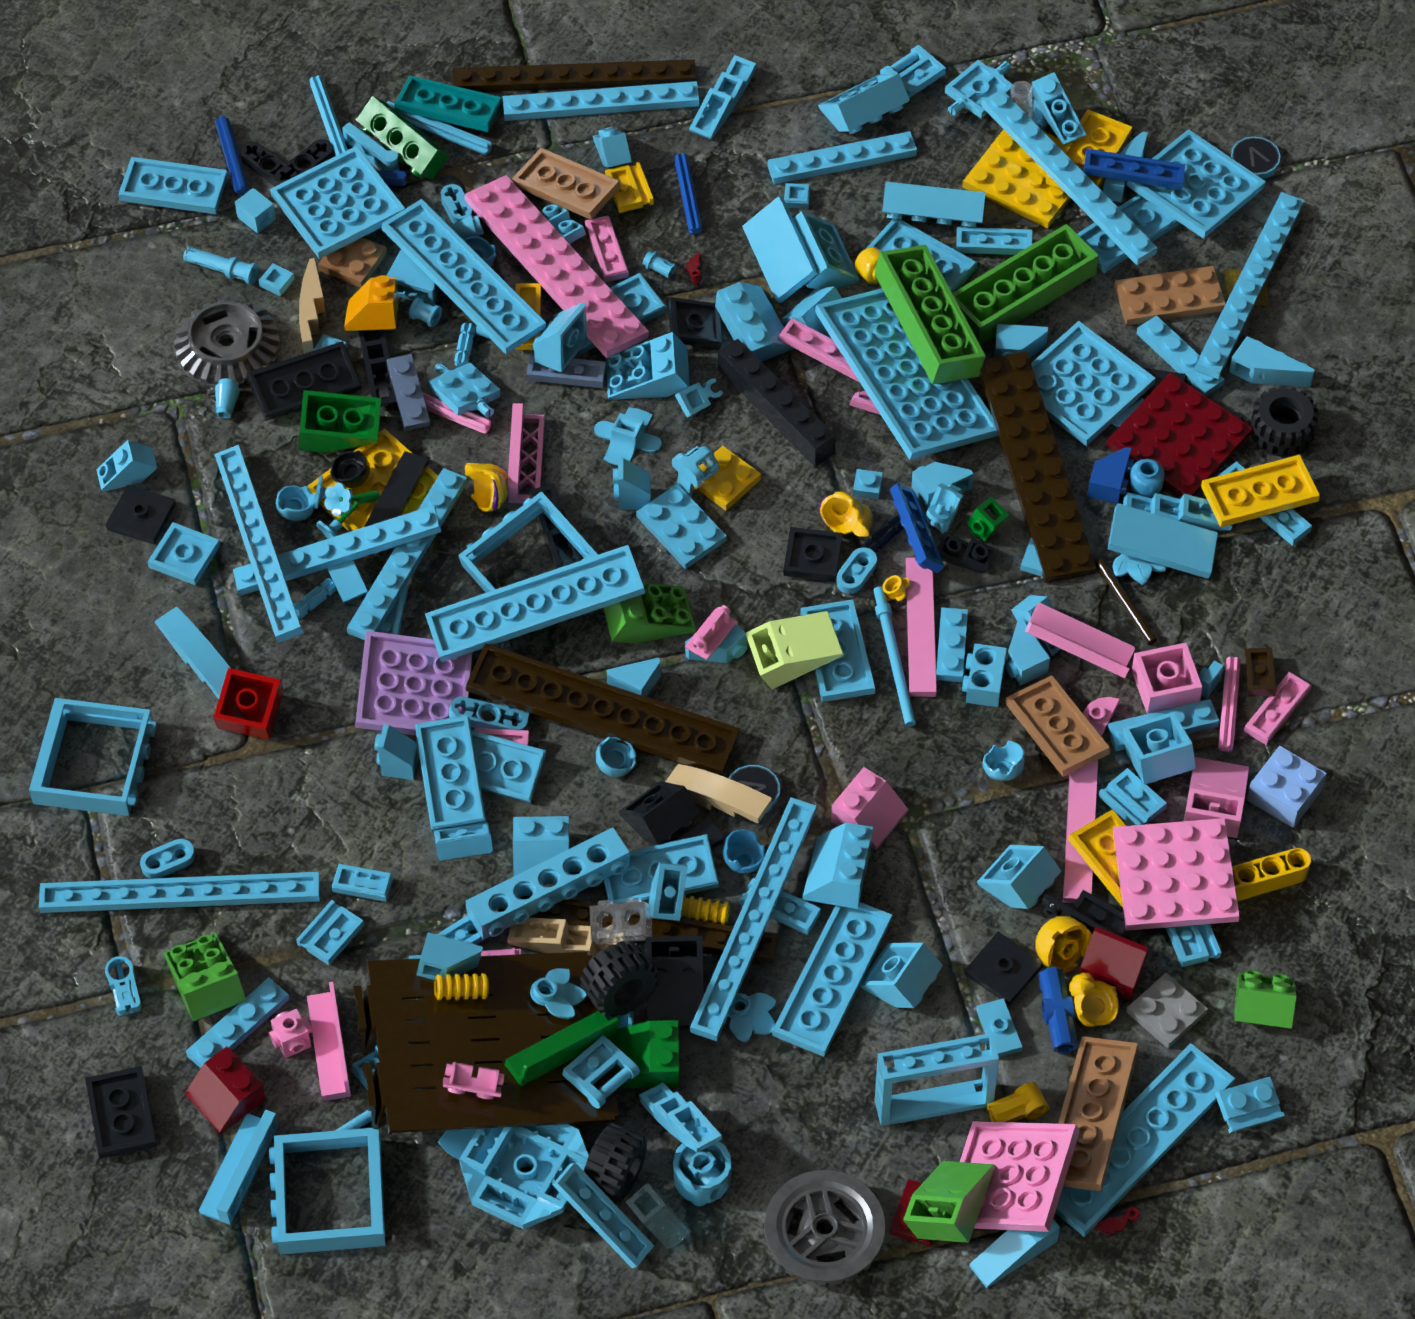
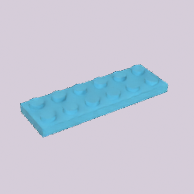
[772,902,892,1057]

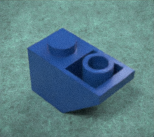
[1087,447,1134,504]

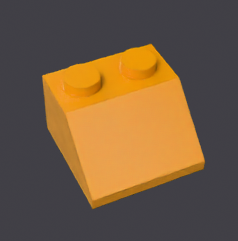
[344,275,399,331]

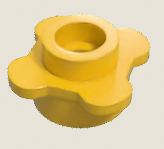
[883,575,910,601]

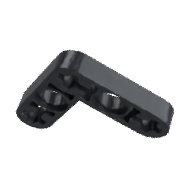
[241,139,334,186]

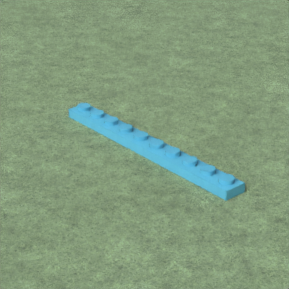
[982,89,1157,265]
[1194,192,1304,379]
[214,445,303,643]
[690,797,816,1041]
[39,872,320,913]

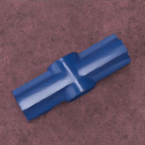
[1038,967,1078,1054]

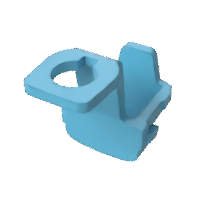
[672,446,719,497]

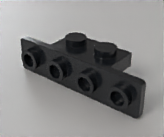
[1041,890,1126,936]

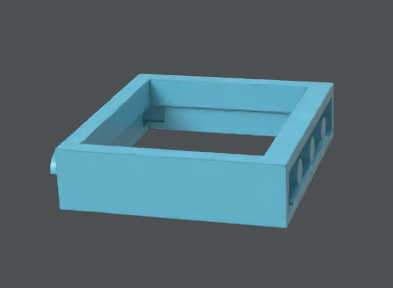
[458,491,598,593]
[29,698,156,816]
[875,1033,999,1126]
[269,1128,386,1255]

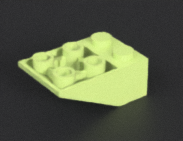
[746,611,844,689]

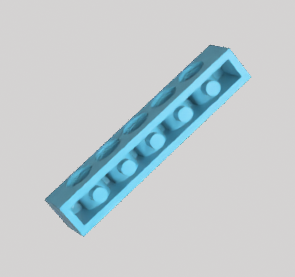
[466,828,630,940]

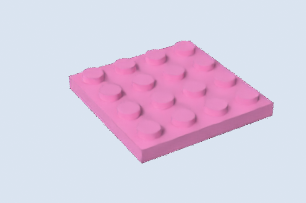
[1113,818,1239,931]
[960,1121,1080,1232]

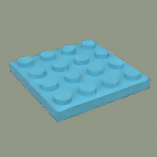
[1126,129,1266,239]
[270,146,405,259]
[1031,321,1156,446]

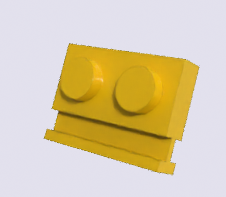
[605,162,654,213]

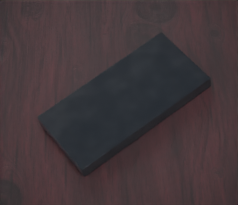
[247,341,362,421]

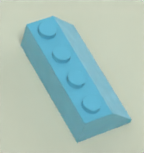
[882,182,986,228]

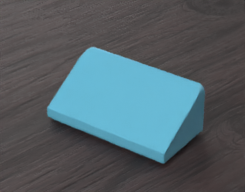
[434,822,493,861]

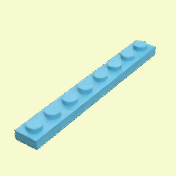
[503,81,699,121]
[347,468,467,640]
[233,505,442,596]

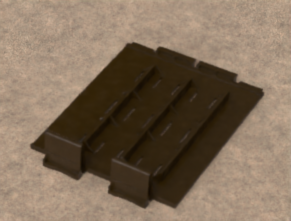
[353,952,619,1135]

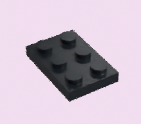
[85,1066,157,1159]

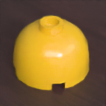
[1035,916,1092,973]

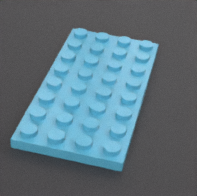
[815,288,998,460]

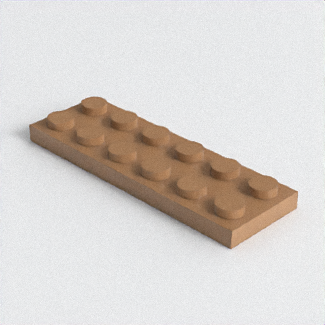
[1058,1036,1139,1191]

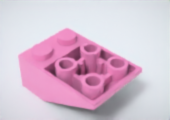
[1184,757,1249,838]

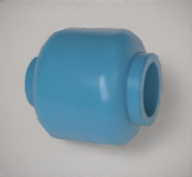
[1129,459,1165,497]

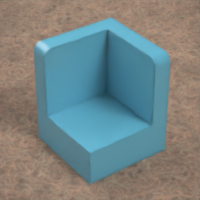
[235,189,276,233]

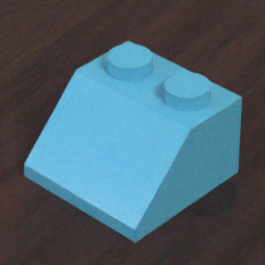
[533,303,587,372]
[513,816,570,876]
[977,845,1061,909]
[860,943,943,1008]

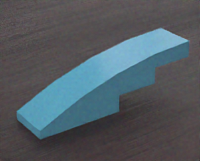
[689,55,757,140]
[1123,492,1232,530]
[155,607,230,700]
[639,1082,722,1153]

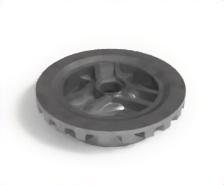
[174,299,280,387]
[764,1170,885,1286]

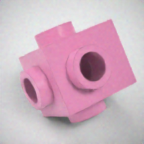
[269,1009,313,1058]

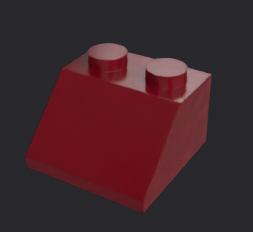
[1080,927,1149,1002]
[185,1046,266,1134]

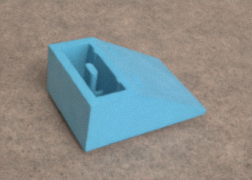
[606,332,690,400]

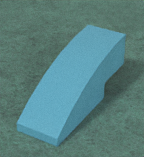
[1103,132,1148,202]

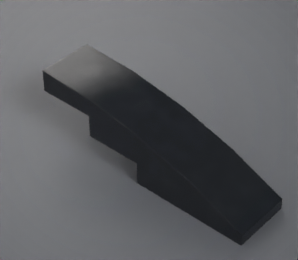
[358,330,397,407]
[528,483,582,569]

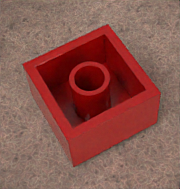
[213,668,284,740]

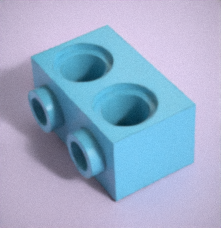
[962,643,1007,707]

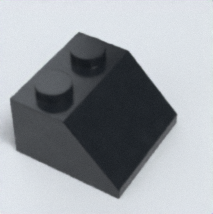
[618,781,700,845]

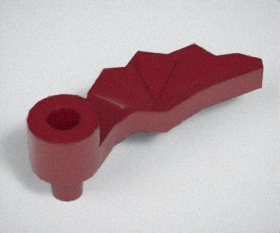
[686,253,702,286]
[1094,1207,1139,1235]

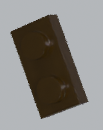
[1245,648,1276,697]

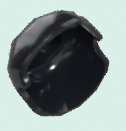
[330,450,370,489]

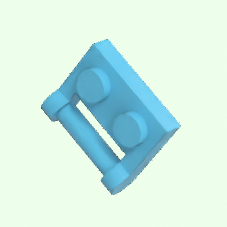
[880,45,946,98]
[562,1035,640,1109]

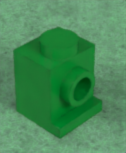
[966,496,1010,542]

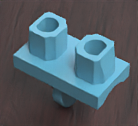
[925,483,964,534]

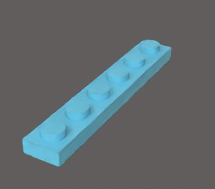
[768,131,917,185]

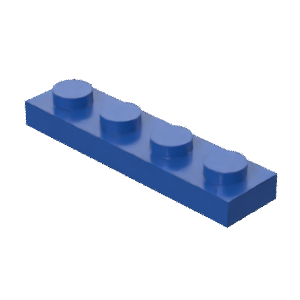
[1083,149,1185,190]
[890,483,944,573]

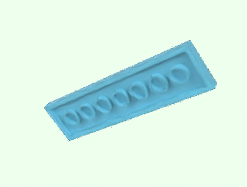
[382,199,546,354]
[425,545,645,663]
[1055,1043,1235,1237]

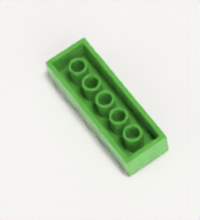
[952,224,1099,345]
[874,245,985,385]

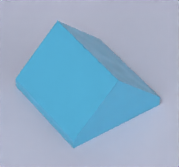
[782,287,842,338]

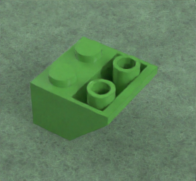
[1234,970,1296,1029]

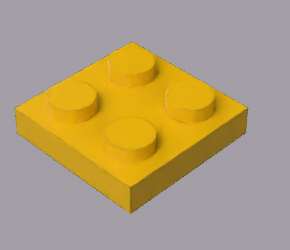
[693,445,761,511]

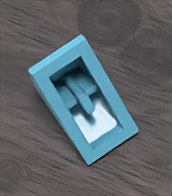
[607,657,661,697]

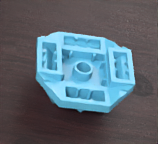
[459,1124,589,1230]

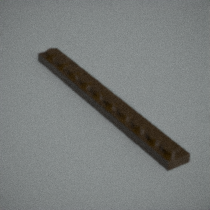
[452,59,696,92]
[498,896,778,964]

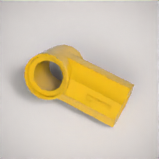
[987,1081,1049,1122]

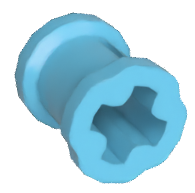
[409,297,442,328]

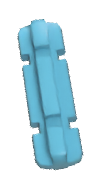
[454,322,475,367]
[294,578,337,619]

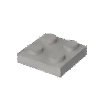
[1126,973,1208,1049]

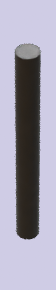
[1095,559,1157,645]

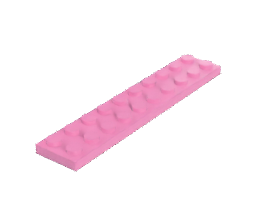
[465,175,649,358]

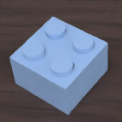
[1247,745,1326,828]

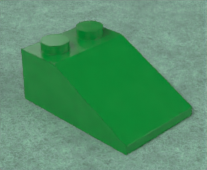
[298,390,381,453]
[610,1020,679,1088]

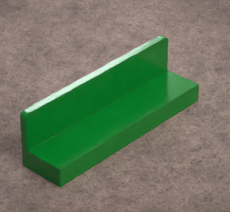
[505,1011,620,1086]

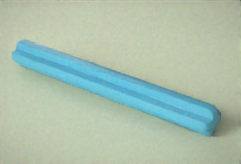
[310,75,348,156]
[387,101,492,155]

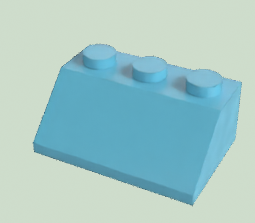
[818,74,910,134]
[793,211,860,289]
[715,282,794,362]
[803,822,873,909]

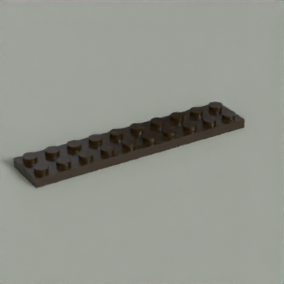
[979,351,1097,583]
[466,644,740,776]

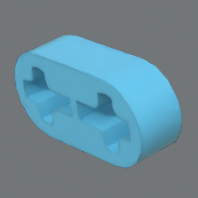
[441,184,473,224]

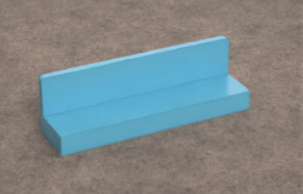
[199,1110,279,1225]

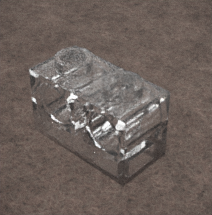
[590,898,652,945]

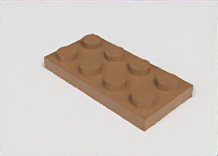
[511,148,621,220]
[1114,266,1225,326]
[1006,675,1110,777]

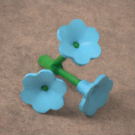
[314,476,380,539]

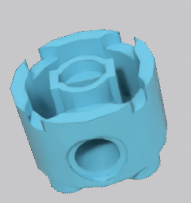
[673,1141,731,1206]

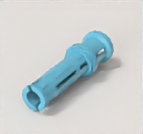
[183,246,259,285]

